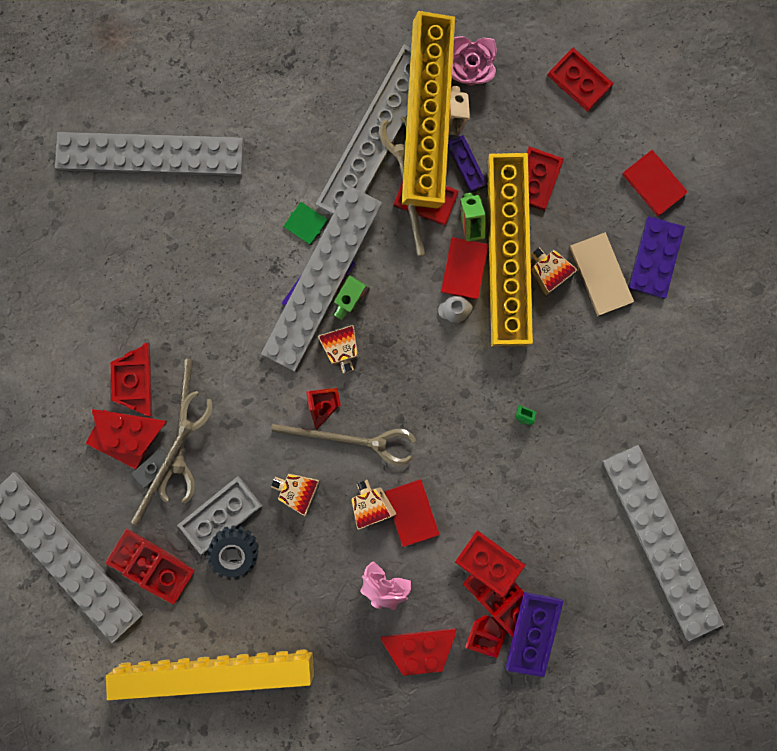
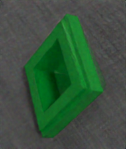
[515,405,536,425]

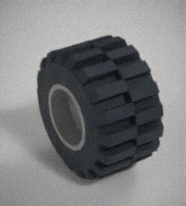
[207,525,259,580]

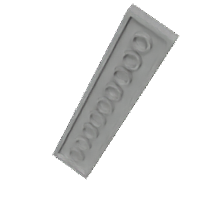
[316,44,411,215]
[55,132,244,176]
[261,185,382,371]
[602,445,724,641]
[0,472,143,643]

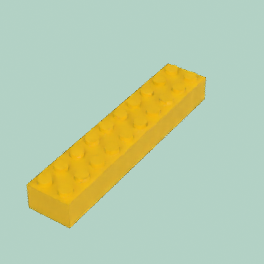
[402,11,455,208]
[487,153,533,347]
[106,650,314,700]

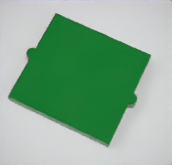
[283,202,328,245]

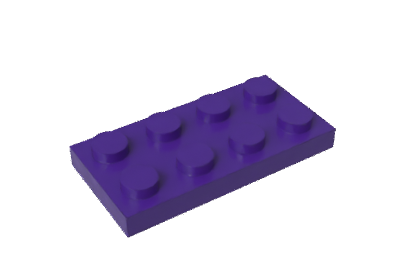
[628,216,685,299]
[505,592,564,677]

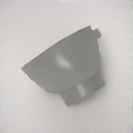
[438,296,473,323]

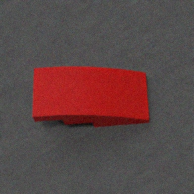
[105,528,195,605]
[463,575,524,637]

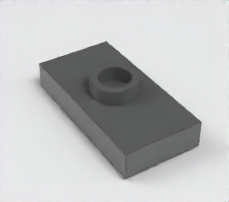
[132,448,173,488]

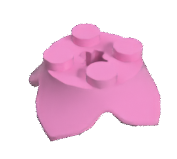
[452,36,497,86]
[361,561,411,610]

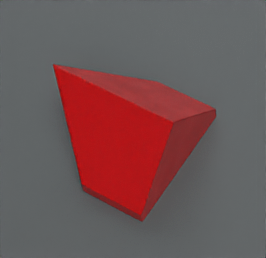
[306,388,341,430]

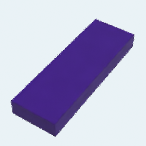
[448,135,487,193]

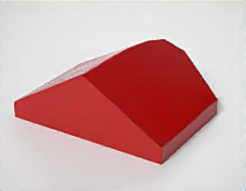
[465,615,506,658]

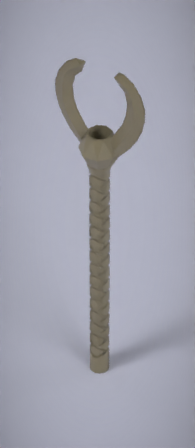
[379,116,425,256]
[158,359,195,504]
[131,391,212,525]
[271,424,416,466]

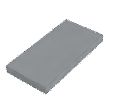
[177,476,262,555]

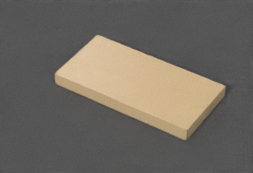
[569,232,634,316]

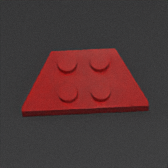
[110,343,152,417]
[92,409,167,456]
[381,628,456,676]

